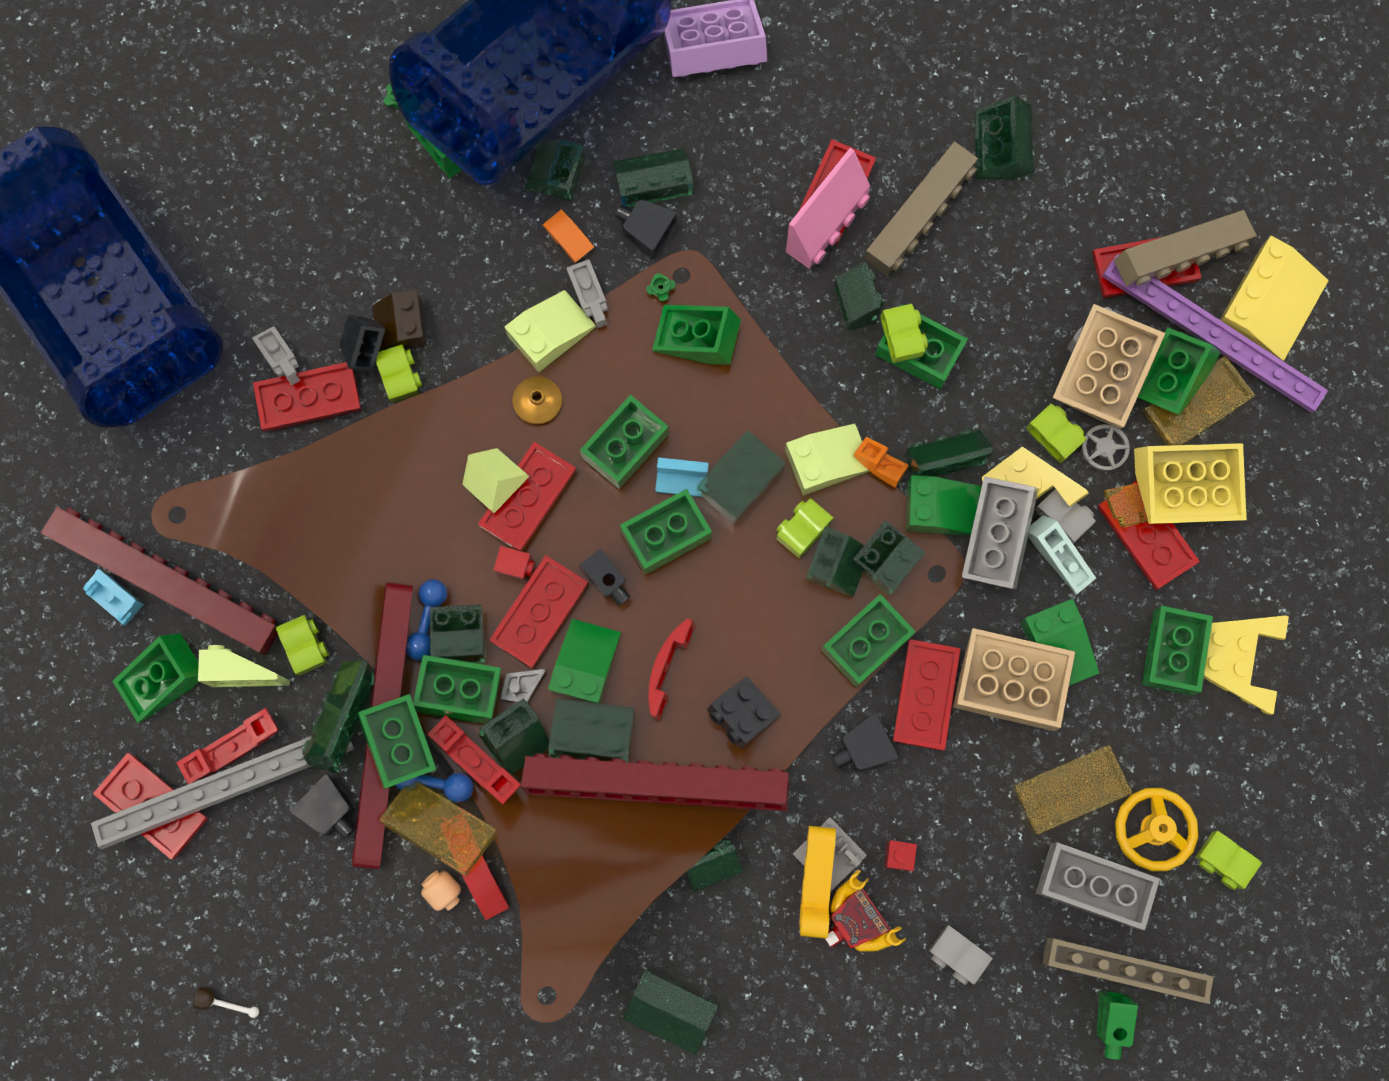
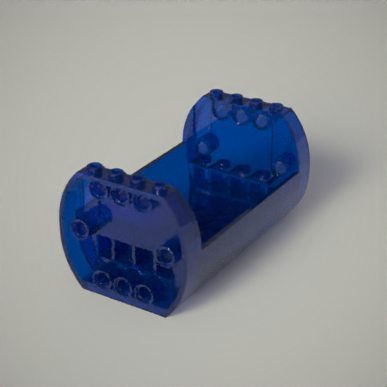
[389,0,671,185]
[0,126,223,428]

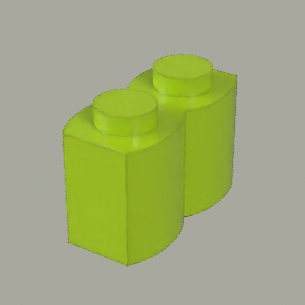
[880,304,928,363]
[376,344,422,404]
[1026,404,1086,463]
[776,498,834,559]
[276,615,329,676]
[1195,831,1262,890]

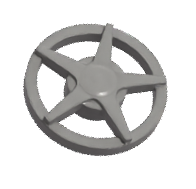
[1081,425,1130,471]

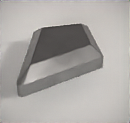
[501,669,546,704]

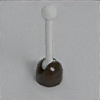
[193,986,259,1018]

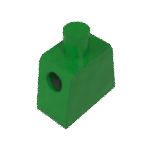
[1097,990,1138,1060]

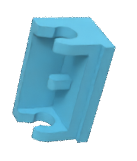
[83,569,144,626]

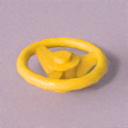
[1115,788,1199,871]

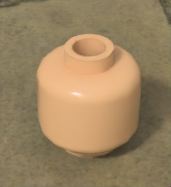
[421,870,461,911]

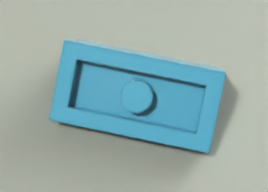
[655,458,709,498]

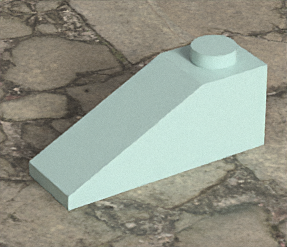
[1028,515,1096,594]

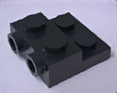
[707,676,781,749]

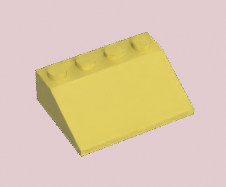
[1220,236,1329,361]
[1134,444,1247,524]

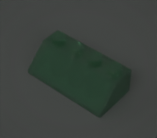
[302,660,374,774]

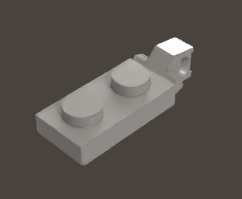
[566,259,608,328]
[252,326,300,385]

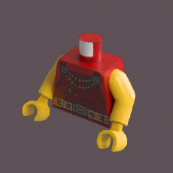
[824,870,906,952]

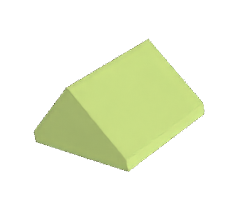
[462,448,529,513]

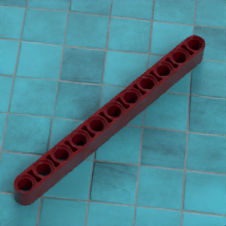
[352,582,413,869]

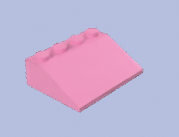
[786,148,870,269]

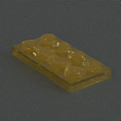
[1143,356,1255,446]
[1013,745,1132,835]
[379,781,498,876]

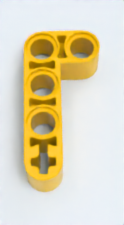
[799,826,836,939]

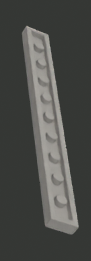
[91,723,354,849]

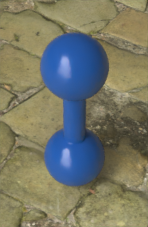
[405,579,448,661]
[395,773,473,803]

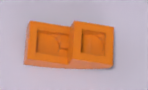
[542,209,594,263]
[854,437,909,488]

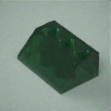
[975,96,1033,180]
[613,148,693,207]
[905,429,993,477]
[623,969,718,1054]

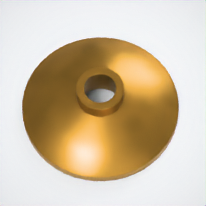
[512,376,562,425]

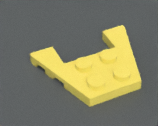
[982,447,1089,507]
[1204,616,1289,715]

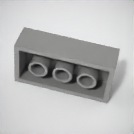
[962,477,1038,589]
[1035,842,1160,930]

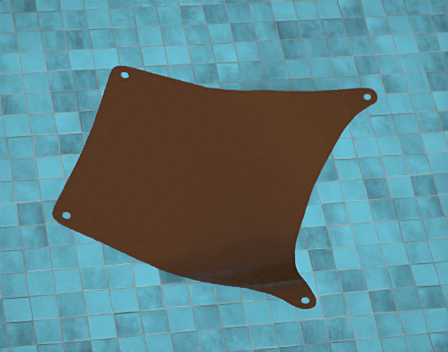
[151,250,965,1023]

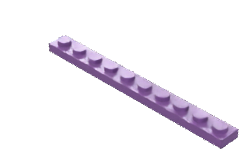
[1102,254,1328,413]

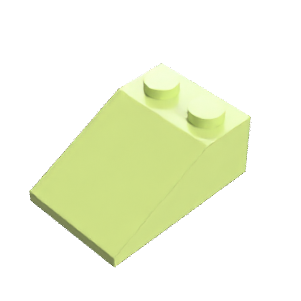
[505,290,596,372]
[785,424,869,496]
[198,645,290,687]

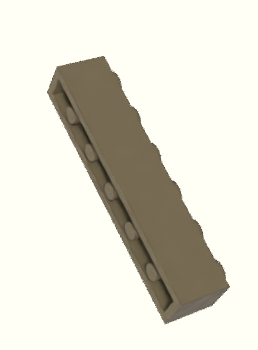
[864,141,978,276]
[1114,210,1257,287]
[1042,938,1213,1004]

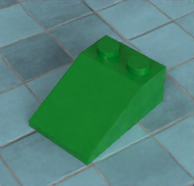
[652,305,741,365]
[1137,327,1221,415]
[906,475,982,536]
[1020,599,1099,686]
[548,619,621,706]
[112,633,199,723]

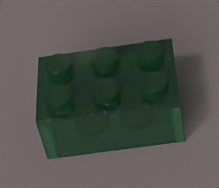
[696,430,786,524]
[548,698,635,763]

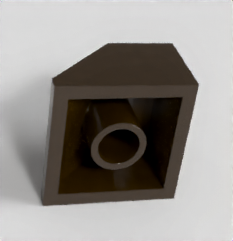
[372,290,427,352]

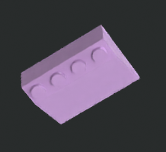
[660,0,767,77]

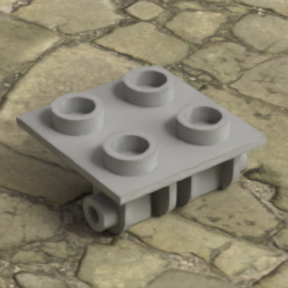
[793,817,867,892]

